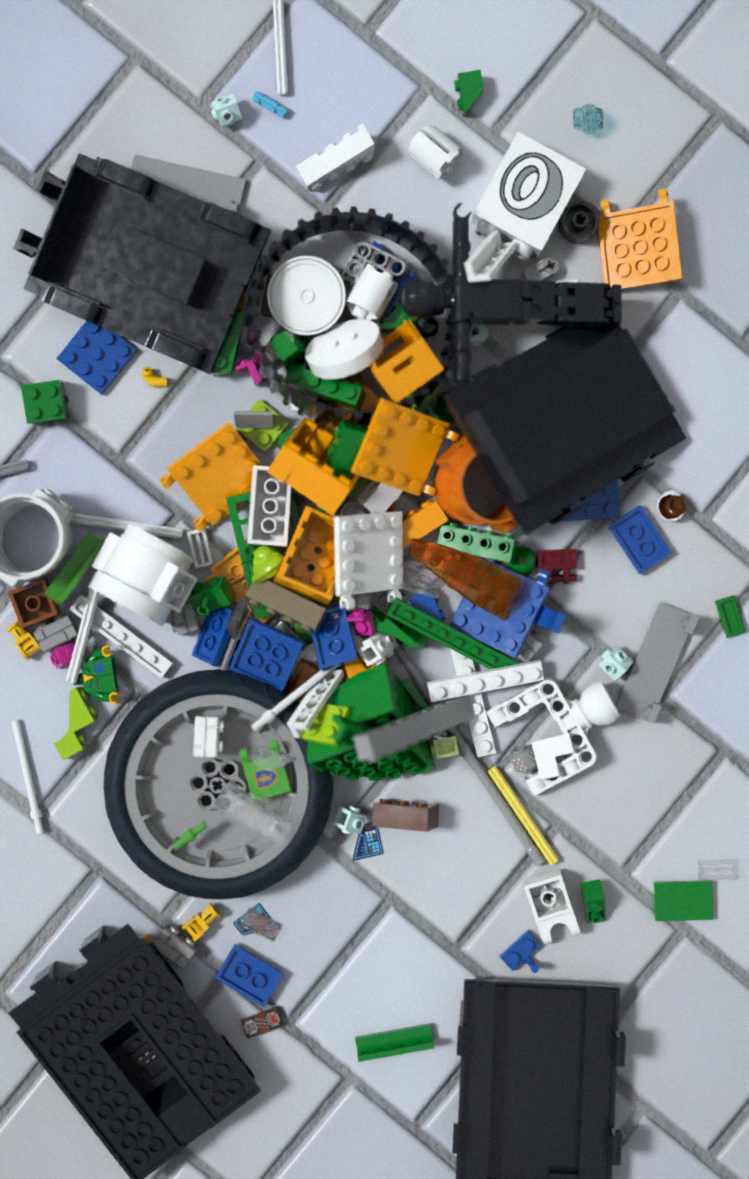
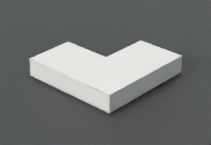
[531,733,574,780]

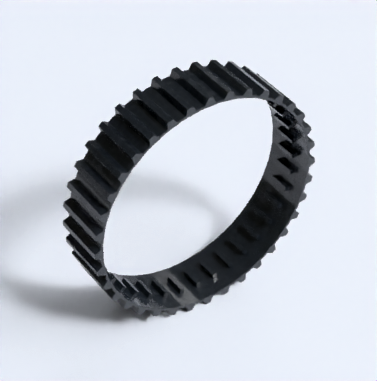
[245,206,454,428]

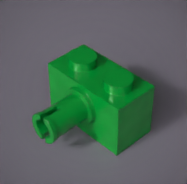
[188,575,236,616]

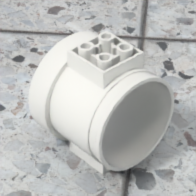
[0,488,76,588]
[88,524,198,627]

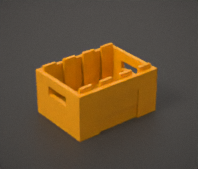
[369,319,444,403]
[267,417,359,516]
[273,506,336,606]

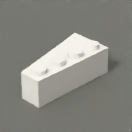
[296,124,375,191]

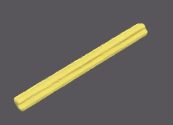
[488,766,559,865]

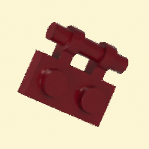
[537,549,577,584]

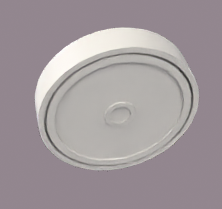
[267,256,345,335]
[305,319,384,379]

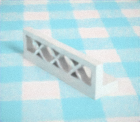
[464,230,517,282]
[287,669,345,738]

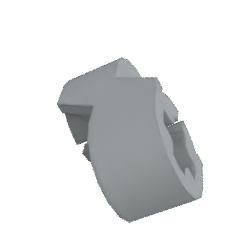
[521,258,559,281]

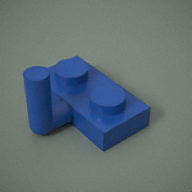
[499,930,541,973]

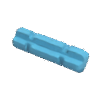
[252,91,288,118]

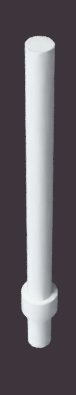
[251,667,336,732]
[12,720,44,834]

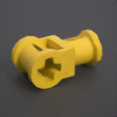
[7,621,42,660]
[182,903,221,942]

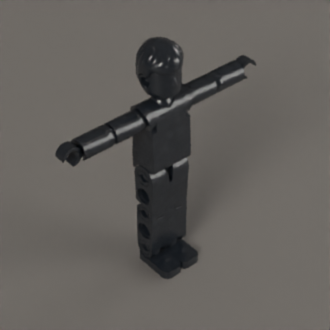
[401,203,622,389]

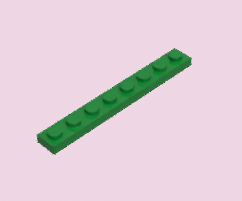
[386,597,520,669]

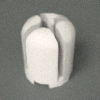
[408,125,464,181]

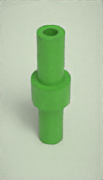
[172,821,208,851]

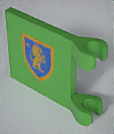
[239,740,291,801]

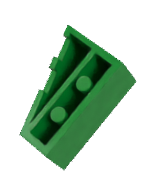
[212,312,246,377]
[268,331,310,374]

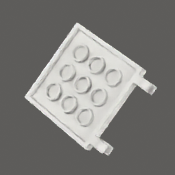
[334,511,403,610]

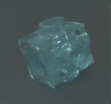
[573,104,604,134]

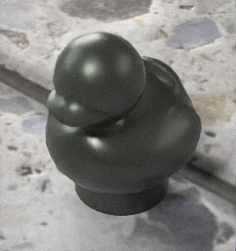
[416,317,439,338]

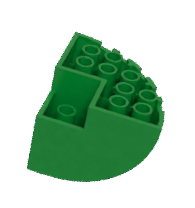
[307,663,436,781]

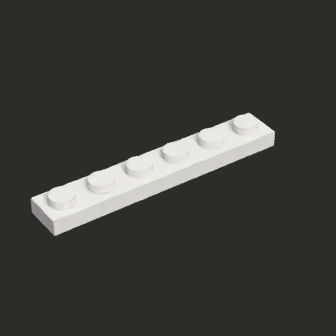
[69,594,173,678]
[450,649,496,758]
[427,660,544,702]

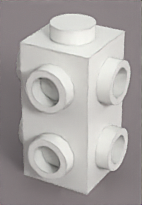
[358,632,399,666]

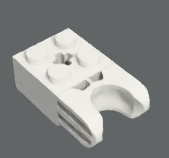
[523,869,580,945]

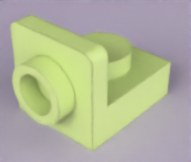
[430,735,459,759]

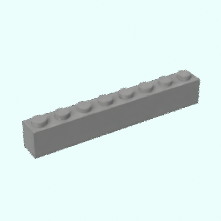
[353,695,474,763]

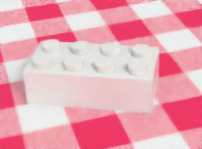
[247,465,291,548]

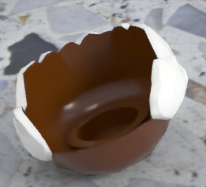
[657,490,687,521]

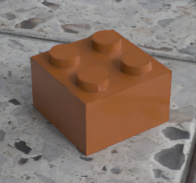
[8,578,62,628]

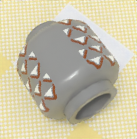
[510,744,537,774]

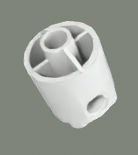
[345,264,399,321]

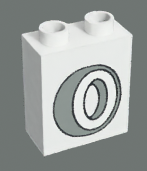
[471,132,586,261]

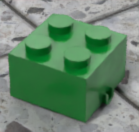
[21,380,69,424]

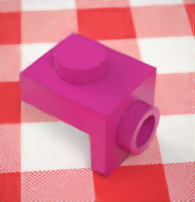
[235,359,263,386]
[50,640,76,669]

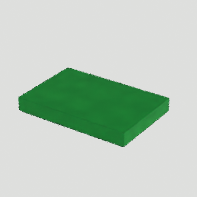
[654,880,713,921]

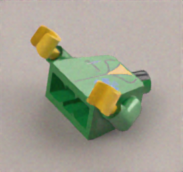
[73,644,122,704]

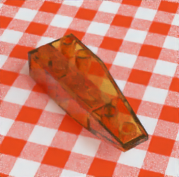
[408,538,523,620]

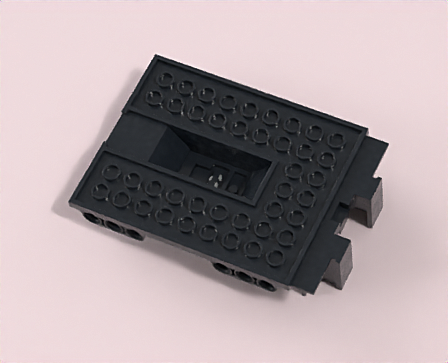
[13,153,271,375]
[8,924,261,1179]

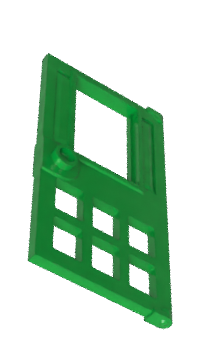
[226,487,321,619]

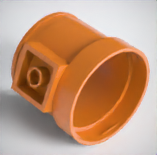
[433,435,517,533]

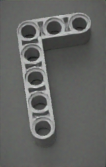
[332,242,409,326]

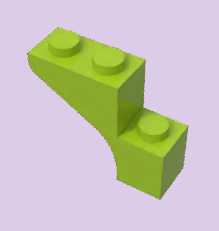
[54,687,98,760]

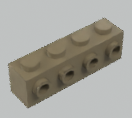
[246,579,327,633]

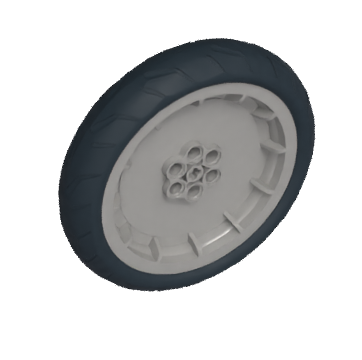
[103,669,333,900]

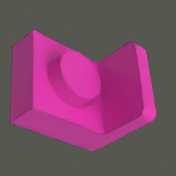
[347,609,376,635]

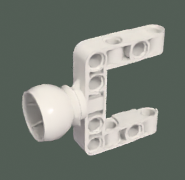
[486,678,621,796]

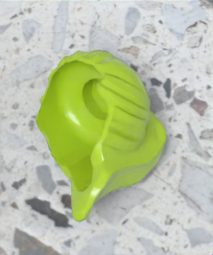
[252,545,284,583]

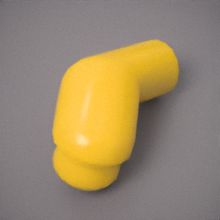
[142,367,168,387]

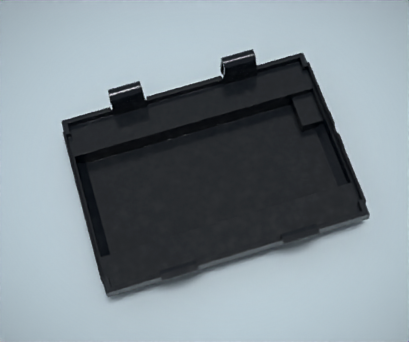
[444,325,686,535]
[452,978,626,1179]

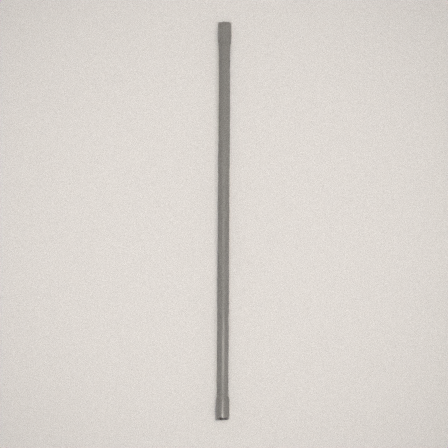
[369,601,545,866]

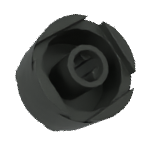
[559,200,600,244]

